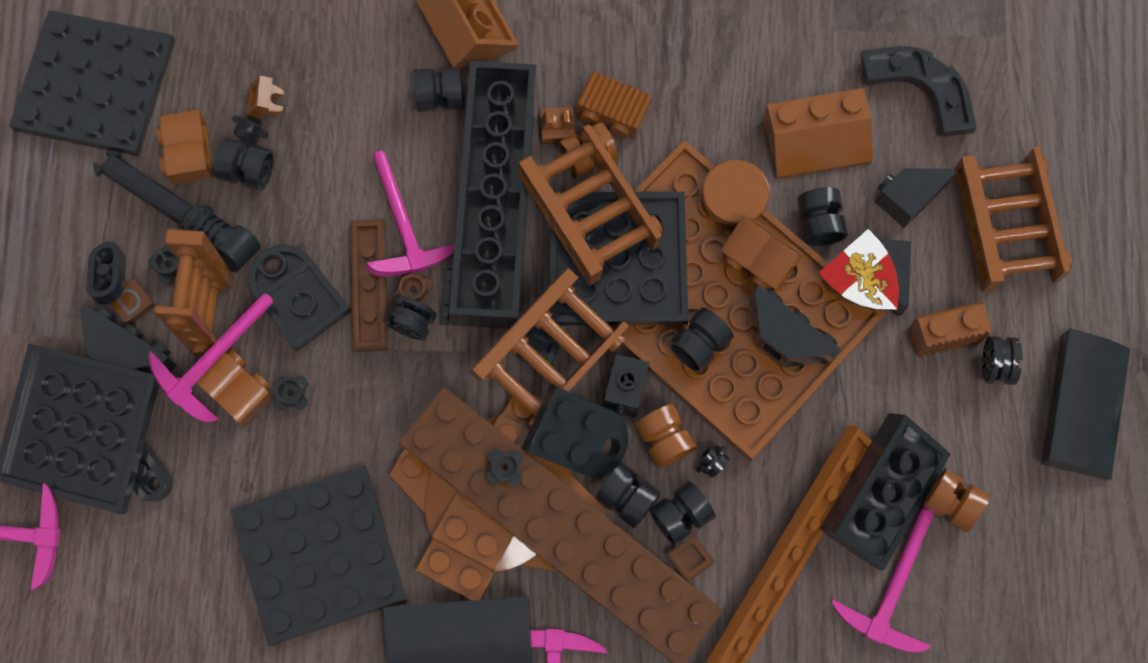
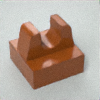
[246,75,284,119]
[540,107,575,144]

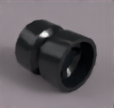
[414,66,464,112]
[214,138,274,191]
[797,187,848,246]
[668,307,734,373]
[595,462,662,529]
[649,481,716,547]

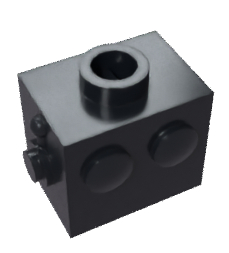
[603,354,650,417]

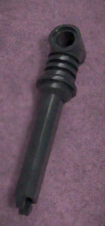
[93,150,261,273]

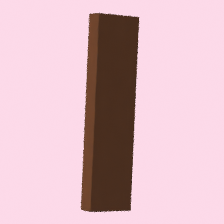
[350,219,388,352]

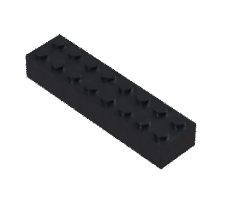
[449,61,537,329]

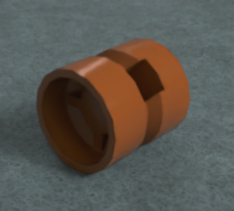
[558,122,619,181]
[635,404,697,469]
[922,468,990,533]

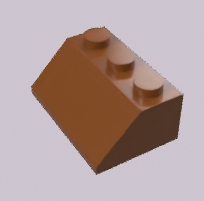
[416,0,519,68]
[762,88,873,180]

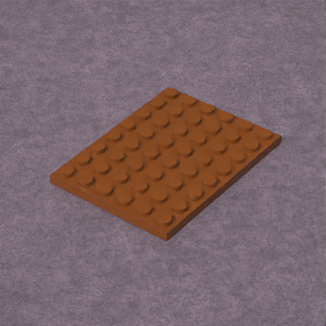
[549,140,887,462]

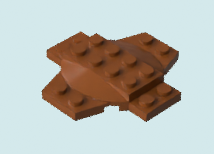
[389,394,607,601]

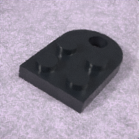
[248,245,351,352]
[521,384,628,477]

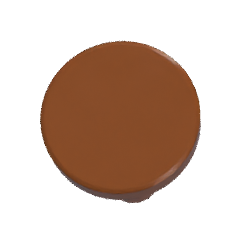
[702,160,770,226]

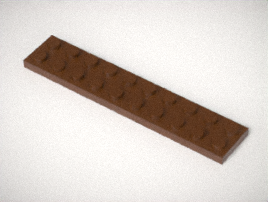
[398,387,723,663]

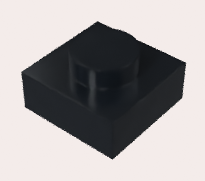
[518,327,561,366]

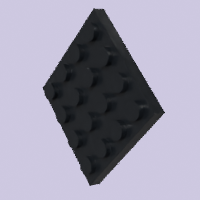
[9,10,175,157]
[550,192,689,326]
[0,343,159,514]
[230,465,407,646]

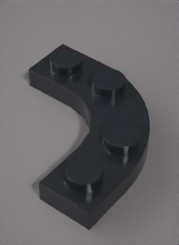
[860,46,977,137]

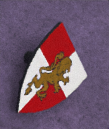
[818,229,899,310]

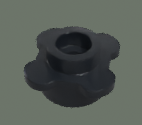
[232,115,269,144]
[148,246,179,284]
[273,376,308,410]
[696,446,730,478]
[486,449,523,486]

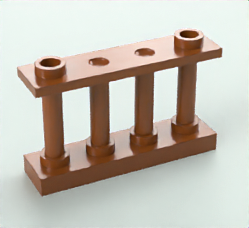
[518,124,663,286]
[954,146,1072,292]
[154,229,234,357]
[469,268,629,429]

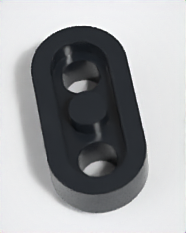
[86,242,126,305]
[133,443,173,501]

